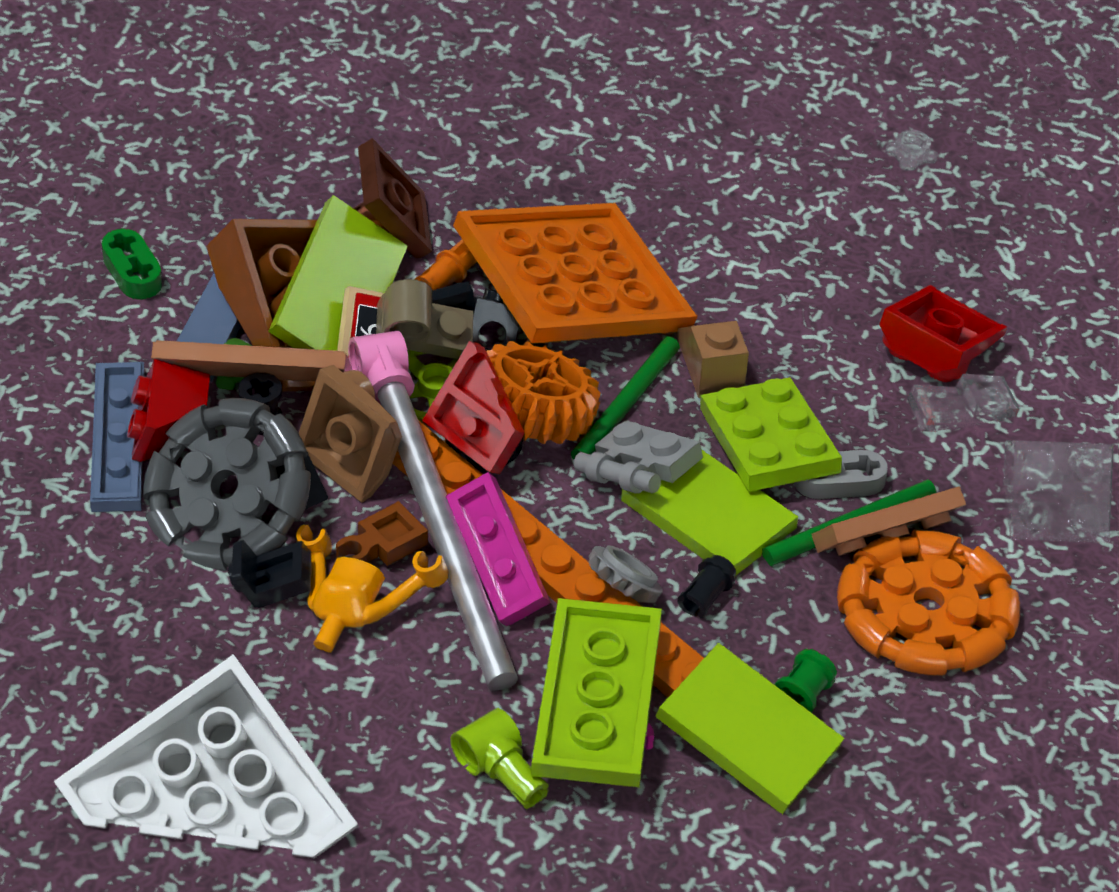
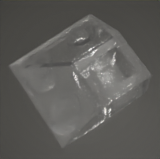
[1003,440,1114,543]

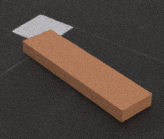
[151,340,352,382]

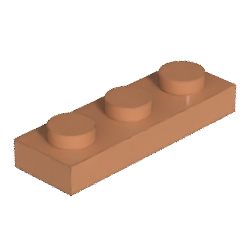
[811,486,966,556]

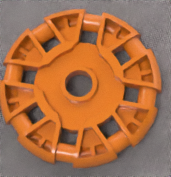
[837,530,1020,675]

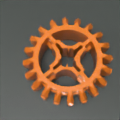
[486,341,601,444]

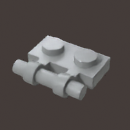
[574,421,703,493]

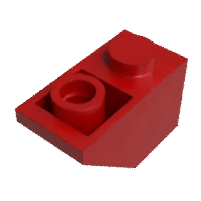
[127,359,210,462]

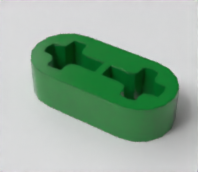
[101,229,162,300]

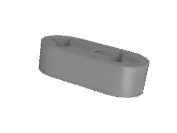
[794,450,887,499]

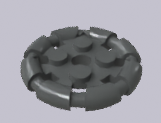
[143,398,311,571]

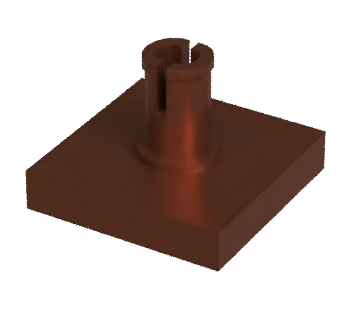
[353,138,432,258]

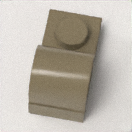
[376,279,473,359]

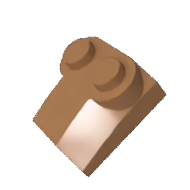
[299,365,402,503]

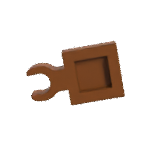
[336,501,428,566]

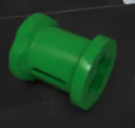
[774,649,837,713]

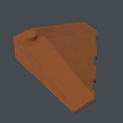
[206,219,390,392]

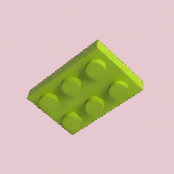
[700,377,842,492]

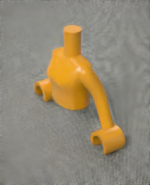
[296,525,449,653]

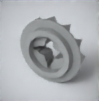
[588,545,663,603]

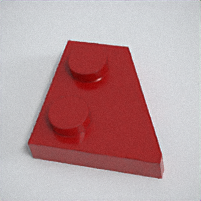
[422,341,525,475]

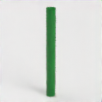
[571,336,680,460]
[762,479,936,567]

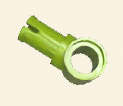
[450,708,549,809]

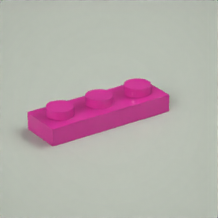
[446,472,551,626]

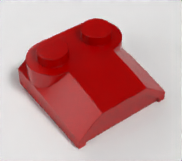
[879,285,1007,382]

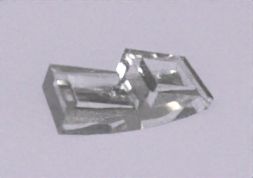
[907,374,1020,432]

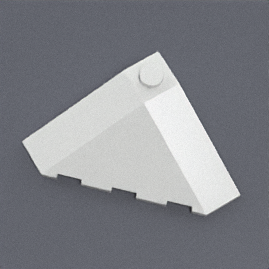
[54,654,359,858]

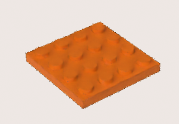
[453,203,698,343]

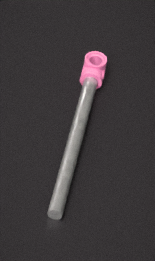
[348,331,518,691]

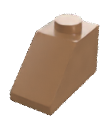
[675,321,749,398]

